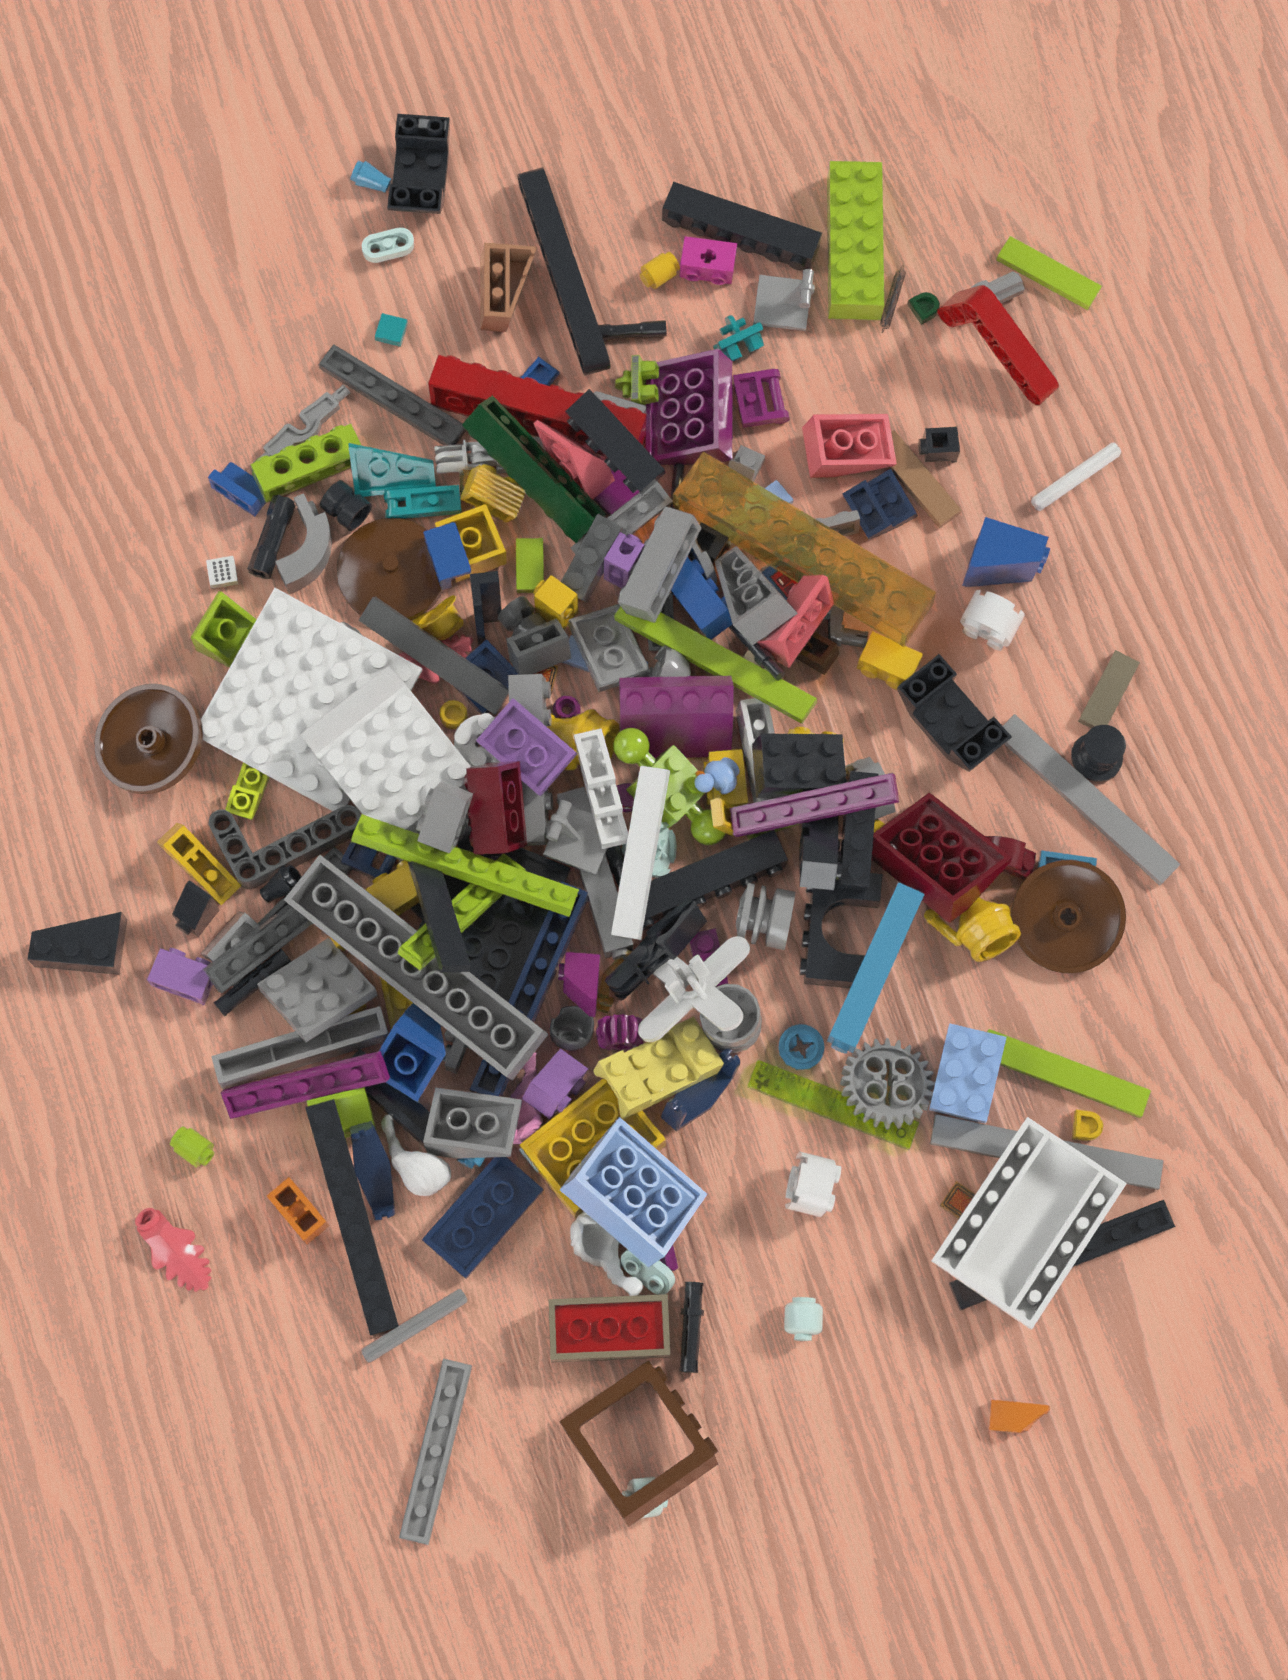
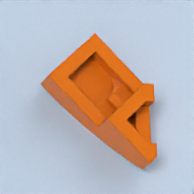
[989,1400,1050,1433]

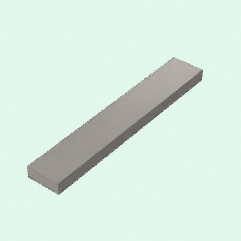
[399,1359,472,1545]

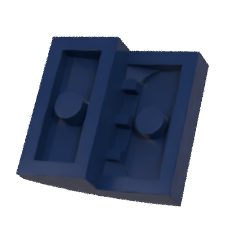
[842,469,918,540]

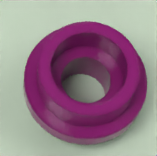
[553,696,580,719]

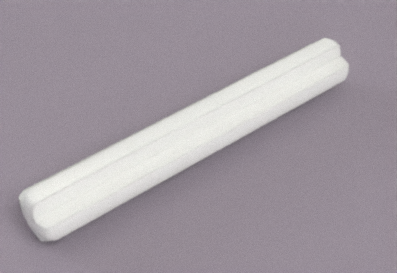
[1031,443,1121,511]

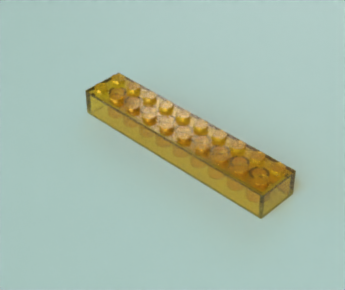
[673,452,936,647]

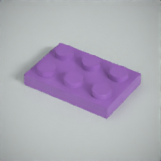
[476,698,577,797]

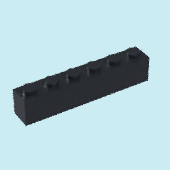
[662,181,822,270]
[643,830,788,931]

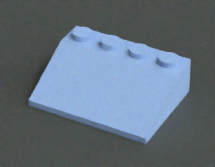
[560,1117,707,1268]

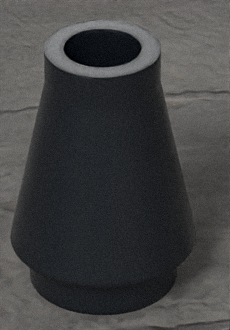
[260,865,302,903]

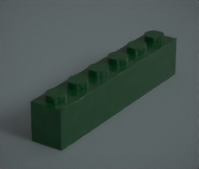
[462,395,606,543]

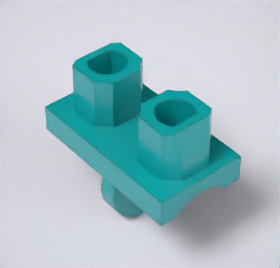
[713,315,764,362]

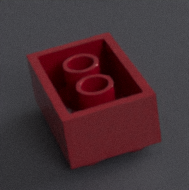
[464,761,527,854]

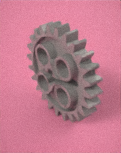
[840,1038,935,1129]

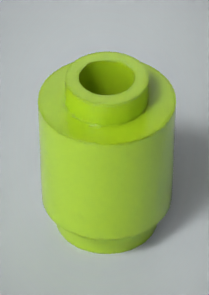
[170,1126,215,1168]

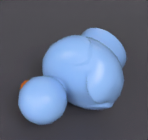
[695,757,739,794]

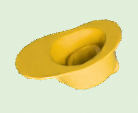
[412,595,464,640]

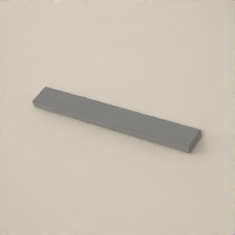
[1003,714,1180,885]
[930,1115,1164,1190]

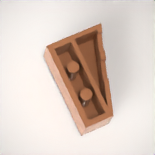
[480,243,537,332]

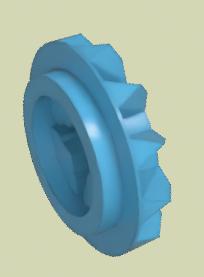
[779,1024,824,1070]

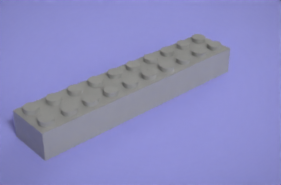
[284,855,548,1080]

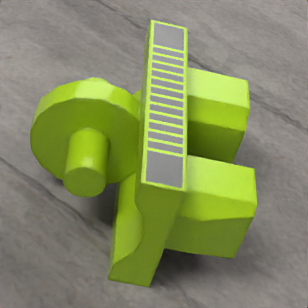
[615,355,659,406]

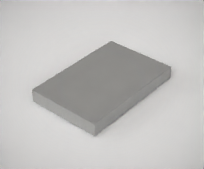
[568,604,651,692]

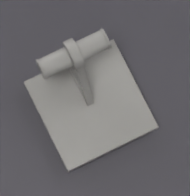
[753,269,815,331]
[543,800,607,876]

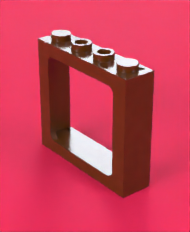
[559,1360,718,1527]

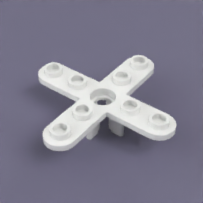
[638,936,750,1042]

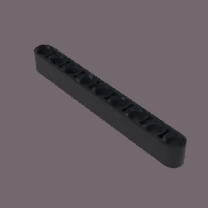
[517,167,611,376]

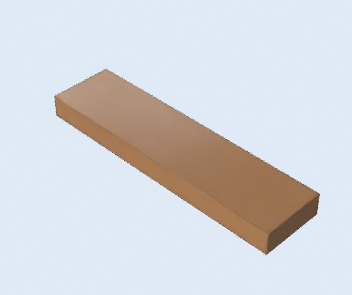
[888,430,962,529]

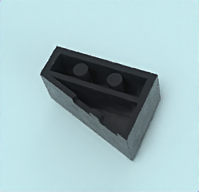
[799,815,842,890]
[27,912,127,975]

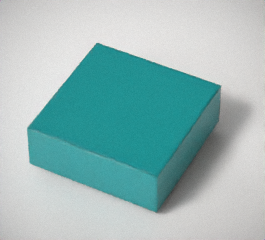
[375,313,408,347]

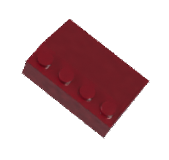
[871,792,1012,923]

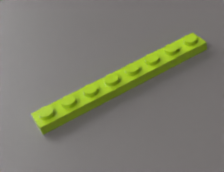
[351,814,579,917]

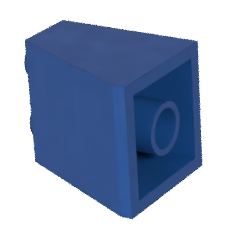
[962,517,1050,587]
[379,1003,446,1101]

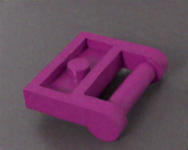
[732,369,790,428]

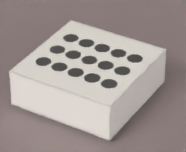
[206,556,238,589]

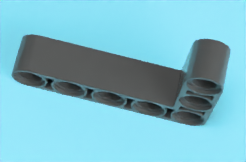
[208,805,361,889]

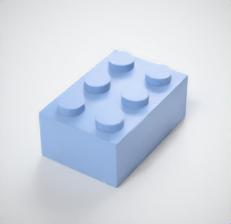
[929,1023,1006,1124]

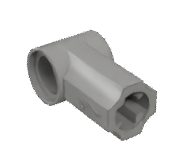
[971,271,1024,304]

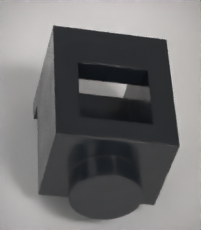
[918,427,960,463]

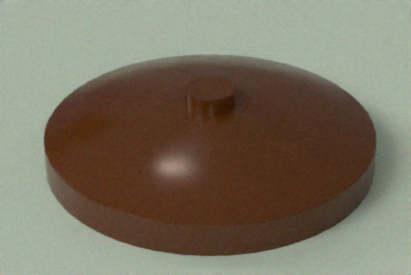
[337,518,443,621]
[94,684,203,794]
[1011,860,1126,974]

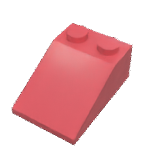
[802,414,897,478]
[534,420,615,500]

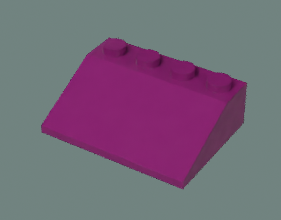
[646,349,732,465]
[619,676,733,758]

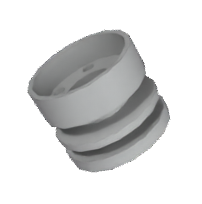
[735,883,796,950]
[700,984,762,1054]

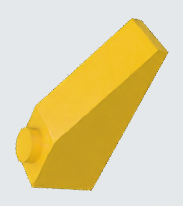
[157,823,241,905]

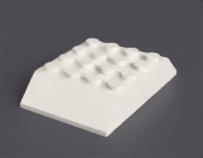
[300,666,471,862]
[931,1117,1127,1330]

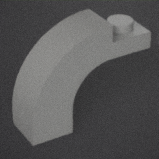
[275,493,332,594]

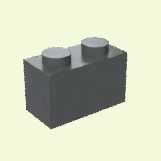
[506,618,571,675]

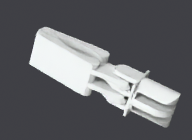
[434,437,546,476]

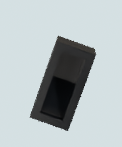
[172,880,219,937]

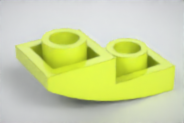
[225,762,270,820]

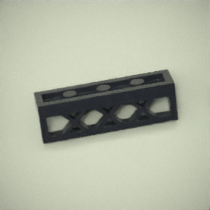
[470,571,502,645]
[343,1048,430,1148]

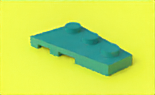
[348,443,436,497]

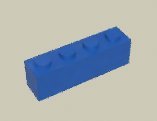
[671,552,733,640]

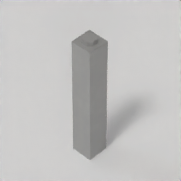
[557,787,633,960]

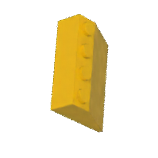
[520,1078,666,1219]

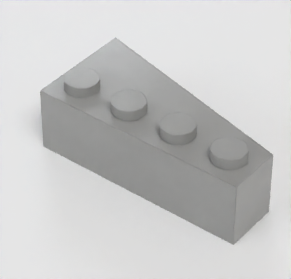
[715,546,798,645]

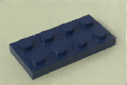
[422,1157,544,1279]

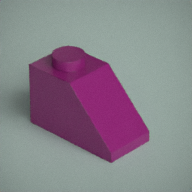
[558,952,600,1017]

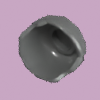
[550,1006,594,1051]

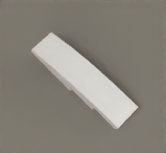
[574,729,628,849]

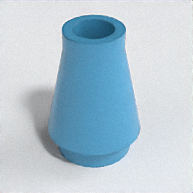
[350,160,391,193]

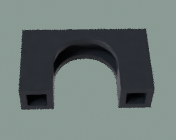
[799,873,882,988]

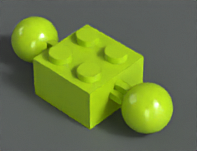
[613,728,726,845]

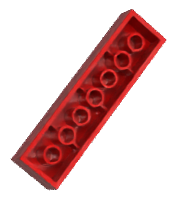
[428,355,647,456]

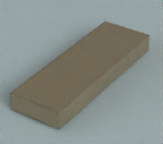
[1078,650,1140,728]

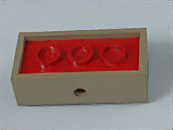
[548,1294,670,1363]

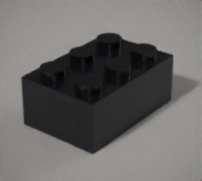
[752,733,847,798]

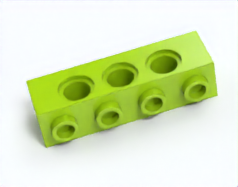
[251,424,362,503]

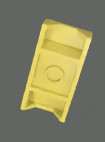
[593,1016,724,1119]

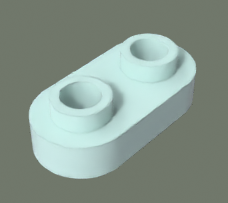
[362,228,414,263]
[621,1249,675,1295]

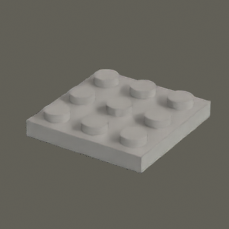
[257,938,378,1043]

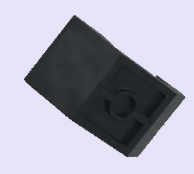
[387,113,450,214]
[897,654,1012,772]

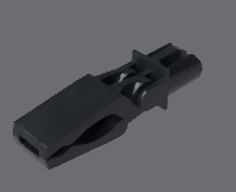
[605,898,707,1001]

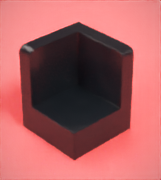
[696,522,729,569]

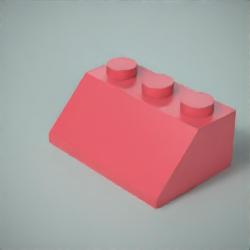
[758,575,834,668]

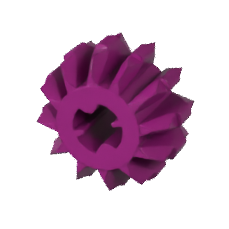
[596,1014,644,1052]

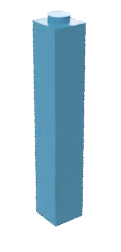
[827,882,924,1054]

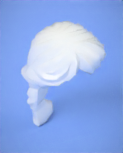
[381,1115,451,1196]
[570,1211,643,1296]

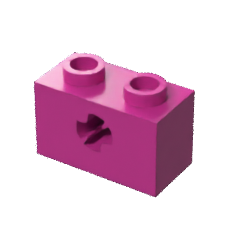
[680,236,737,285]

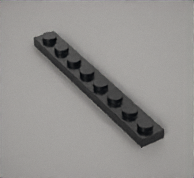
[305,1099,399,1335]

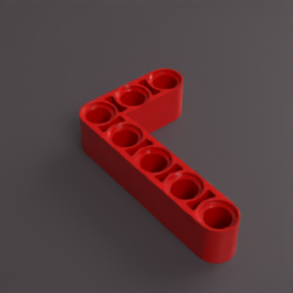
[937,285,1059,406]

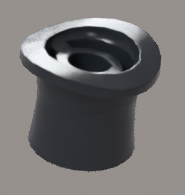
[1071,725,1126,782]

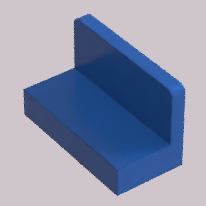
[208,462,266,517]
[423,522,471,590]

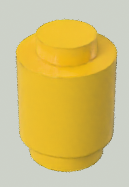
[640,252,680,289]

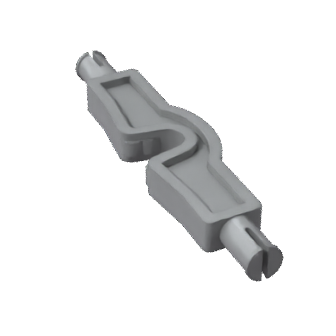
[253,385,350,463]

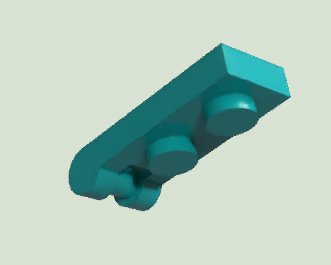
[384,485,462,519]

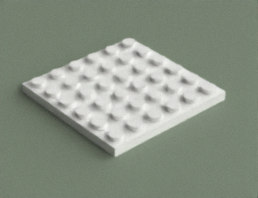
[201,588,423,811]

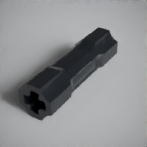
[247,495,296,579]

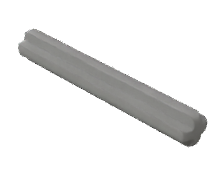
[361,1289,467,1363]

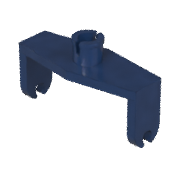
[661,1049,740,1132]
[350,1121,395,1220]

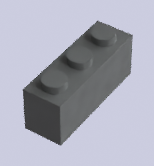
[561,514,627,602]

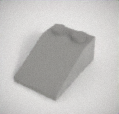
[423,1087,522,1159]

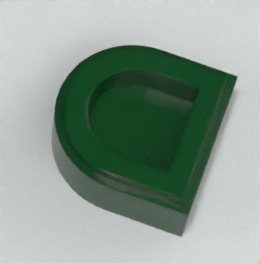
[907,292,940,325]

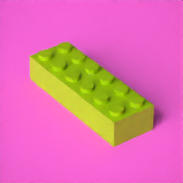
[827,161,884,320]

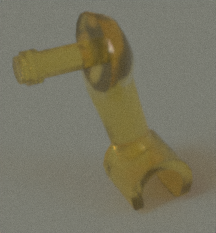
[596,950,632,1013]

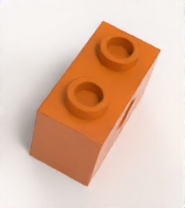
[267,1177,329,1245]

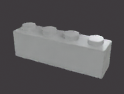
[618,507,701,623]

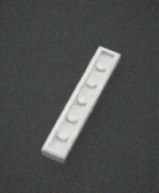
[611,766,670,940]

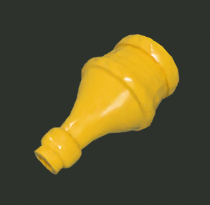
[547,709,620,770]
[924,897,1021,962]

